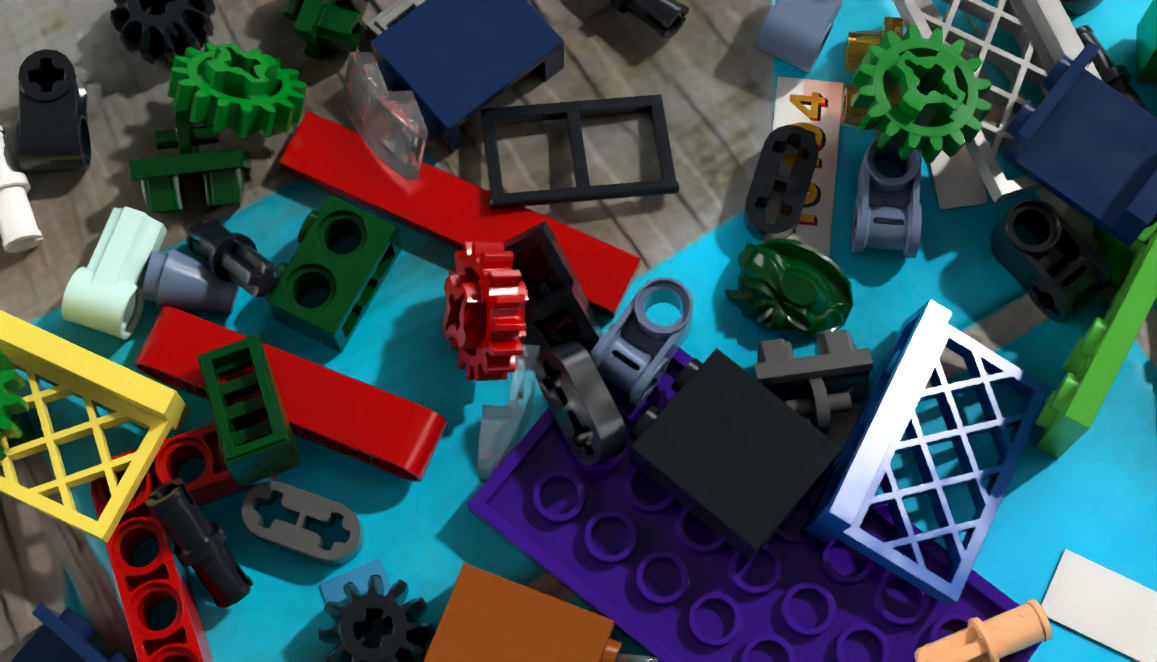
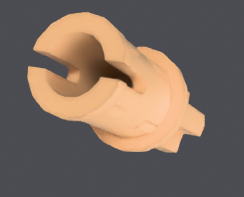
[914,599,1053,662]

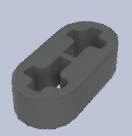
[241,480,364,566]

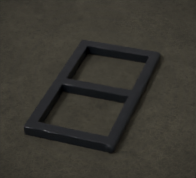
[480,94,679,209]

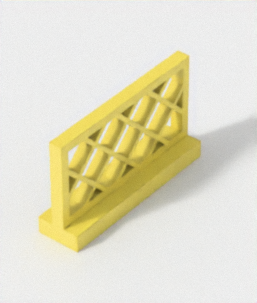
[0,310,190,543]

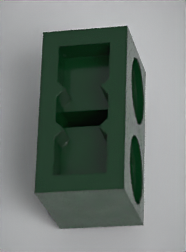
[267,194,402,353]

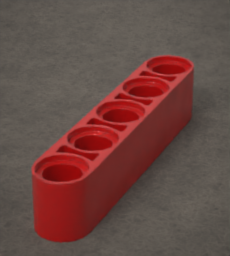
[134,306,447,482]

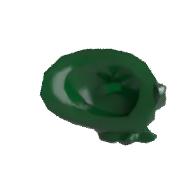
[725,238,854,337]

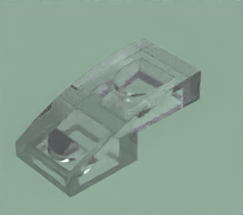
[341,52,428,180]
[477,344,540,483]

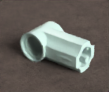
[61,206,167,340]

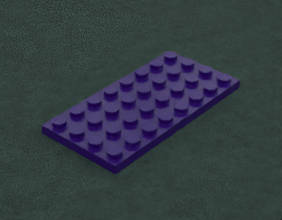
[467,348,1042,662]

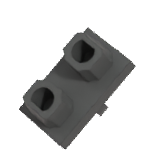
[753,330,873,434]

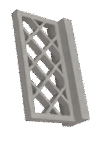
[893,0,1102,203]

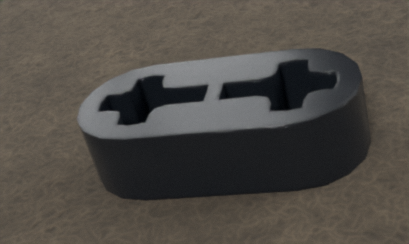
[743,125,819,242]
[535,341,627,465]

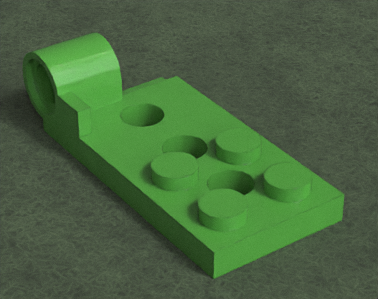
[1034,214,1157,460]

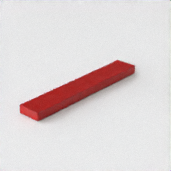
[279,111,641,319]

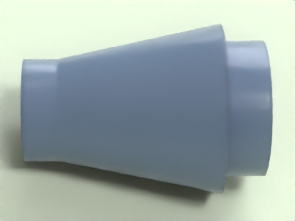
[142,248,239,314]

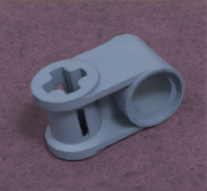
[754,0,843,73]
[850,135,922,258]
[590,277,693,408]

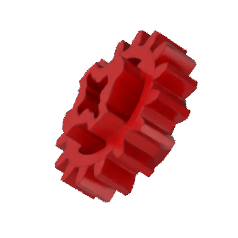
[442,241,529,382]

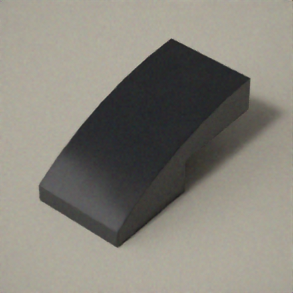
[504,221,602,355]

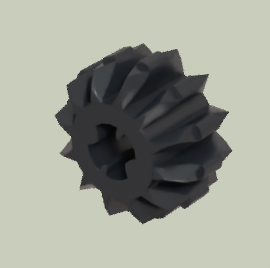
[110,0,216,65]
[319,575,434,662]

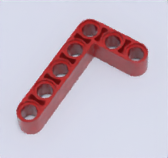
[91,417,280,662]

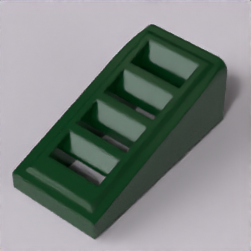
[197,334,301,485]

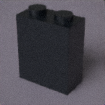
[629,348,842,563]

